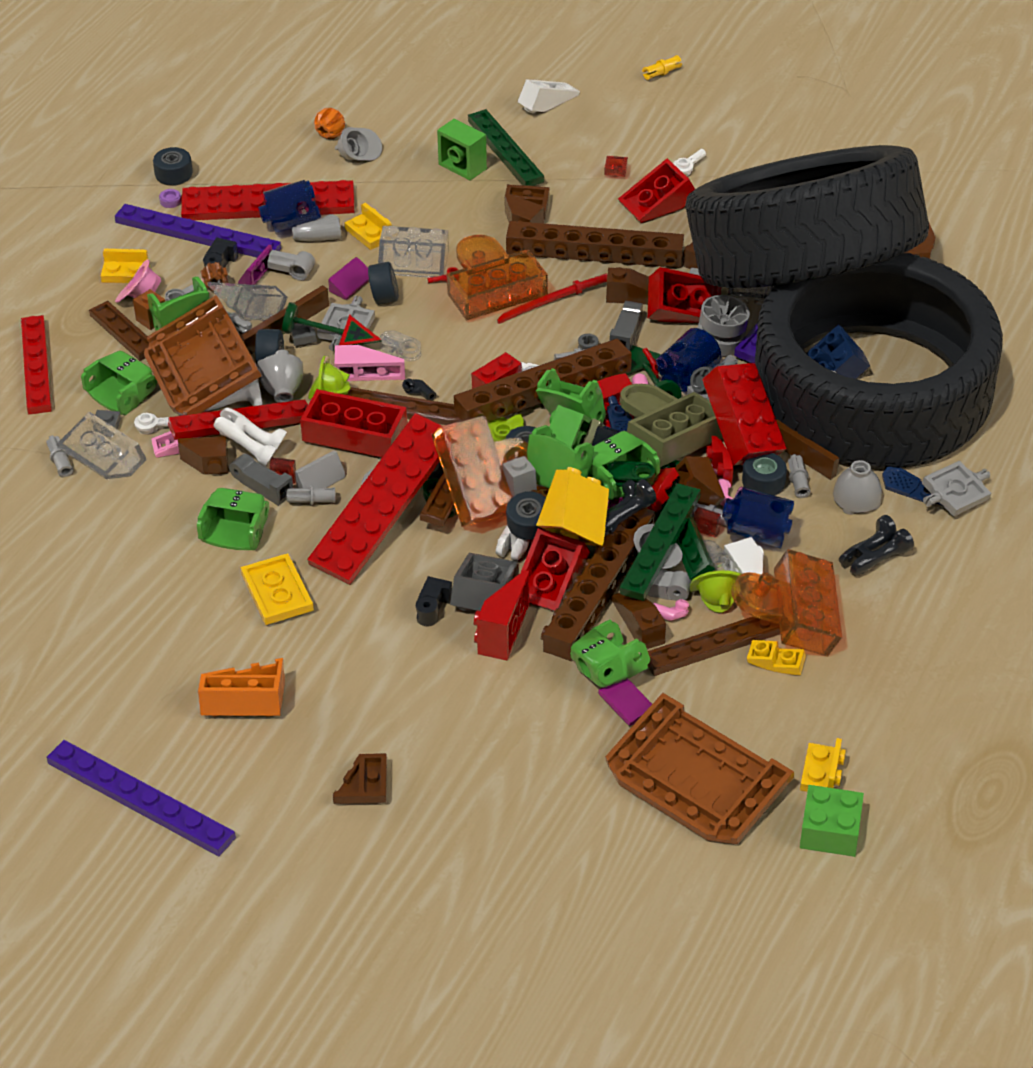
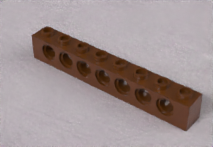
[506,221,684,268]
[454,338,632,429]
[541,508,655,661]

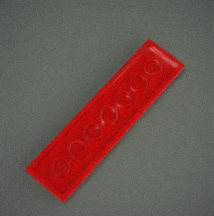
[181,180,355,220]
[307,413,457,585]

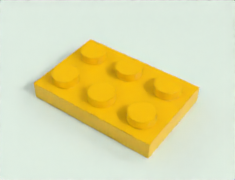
[240,553,314,625]

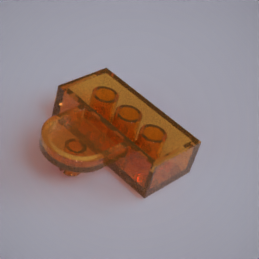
[447,235,548,321]
[432,416,528,527]
[731,549,842,657]

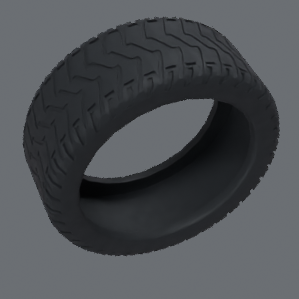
[685,145,929,288]
[755,253,1003,469]

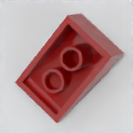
[618,158,695,223]
[647,267,722,323]
[520,528,590,611]
[474,570,530,661]

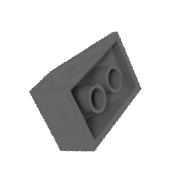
[450,552,518,611]

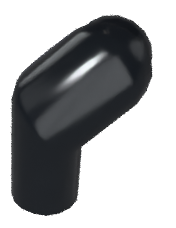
[402,378,436,401]

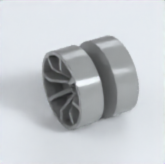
[696,295,750,356]

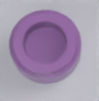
[159,189,181,208]

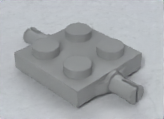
[317,296,375,351]
[922,461,991,517]

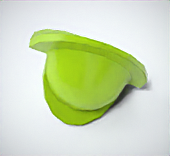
[308,356,350,401]
[690,570,744,613]

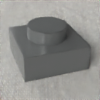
[290,323,317,346]
[91,410,121,435]

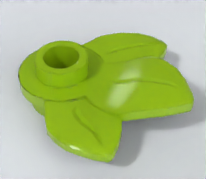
[477,414,524,445]

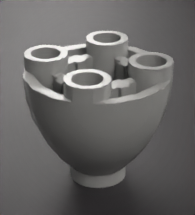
[257,350,303,403]
[833,460,882,515]

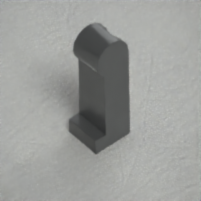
[609,301,643,351]
[229,453,293,506]

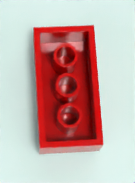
[702,363,786,466]
[300,389,407,457]

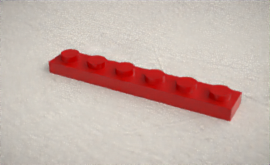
[21,315,52,415]
[168,399,308,440]

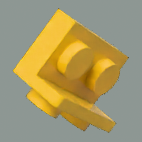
[344,203,392,250]
[100,248,150,283]
[800,738,846,792]

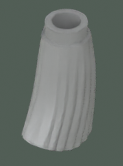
[292,214,342,242]

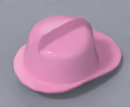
[115,259,161,303]

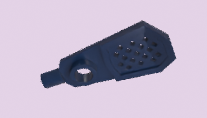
[607,396,633,431]
[882,466,944,507]

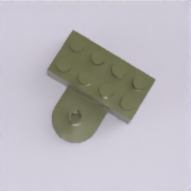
[620,384,723,467]

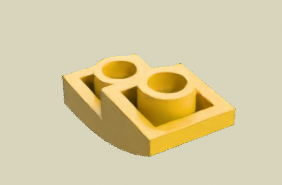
[747,640,806,675]

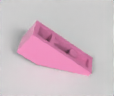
[334,345,405,381]

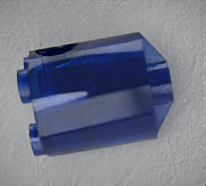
[258,180,321,234]
[656,328,722,392]
[722,486,794,548]

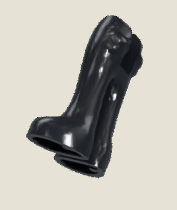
[604,479,656,536]
[839,515,914,575]

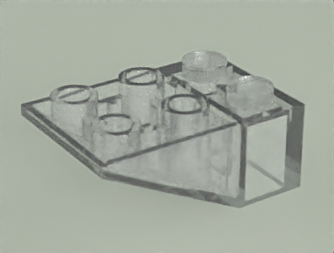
[208,282,288,321]

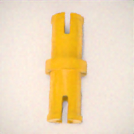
[642,55,682,80]

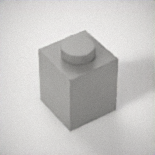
[502,456,537,497]

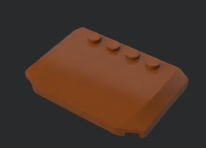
[144,295,262,415]
[605,693,794,844]

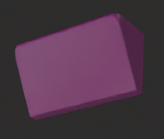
[238,245,272,288]
[328,257,369,300]
[598,679,652,726]

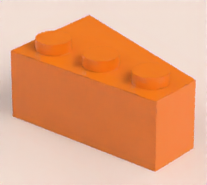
[198,658,285,716]

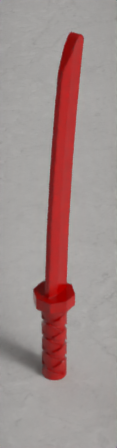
[497,273,607,324]

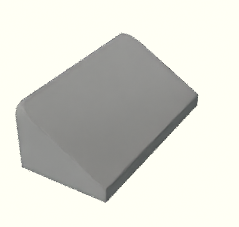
[295,450,345,488]

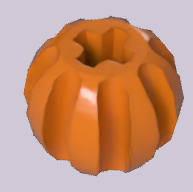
[314,108,345,139]

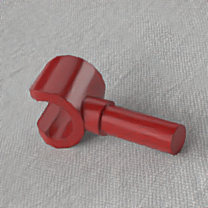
[427,267,459,285]
[642,347,666,378]

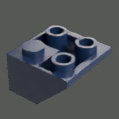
[806,325,870,379]

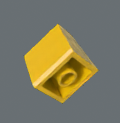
[536,467,609,546]

